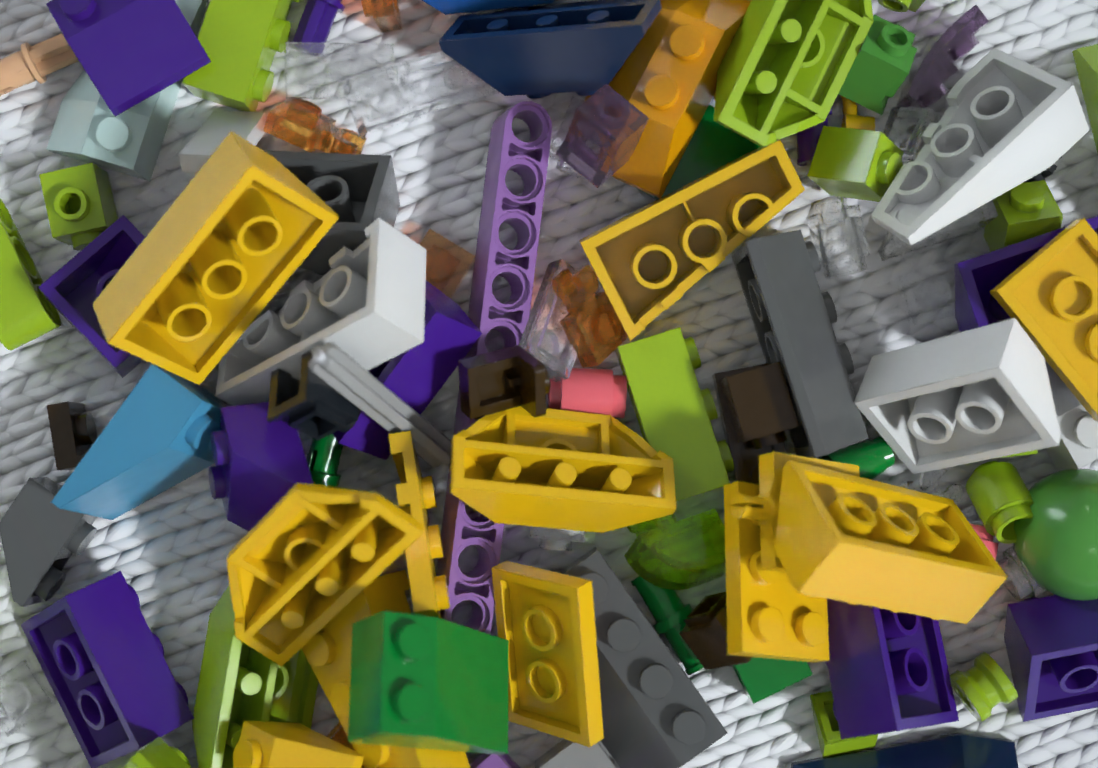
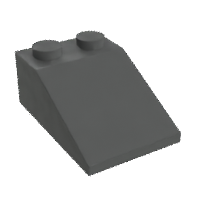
[263,150,400,276]

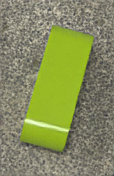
[0,198,61,351]

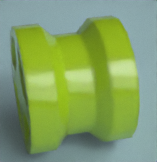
[950,652,1018,723]

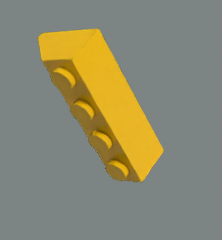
[92,131,339,385]
[774,460,1008,624]

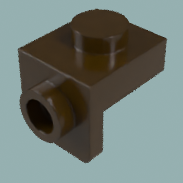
[458,345,550,420]

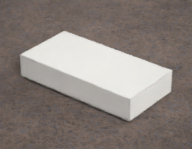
[179,110,267,174]

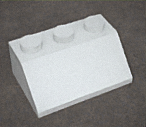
[854,318,1061,474]

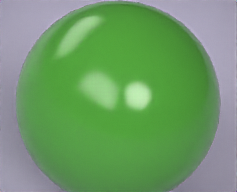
[1013,468,1098,601]

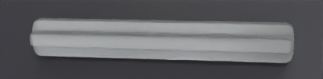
[308,342,451,467]

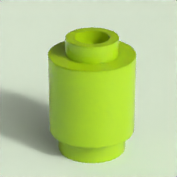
[965,461,1034,544]

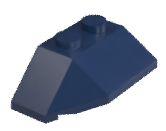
[439,0,662,99]

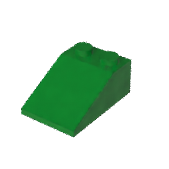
[348,610,509,755]

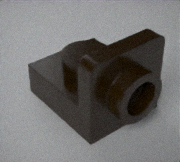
[46,402,97,471]

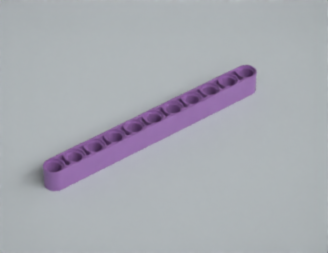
[436,101,552,635]

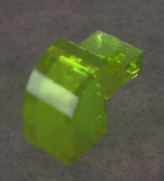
[624,508,726,590]

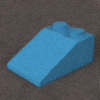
[51,364,229,520]

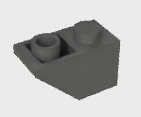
[0,477,97,607]

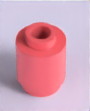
[548,367,627,418]

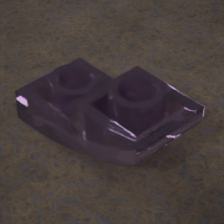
[896,4,989,114]

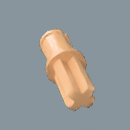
[0,33,79,97]

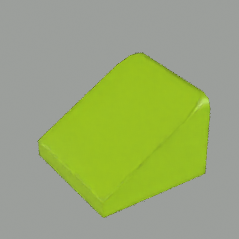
[810,690,878,758]

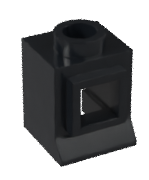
[267,351,360,440]

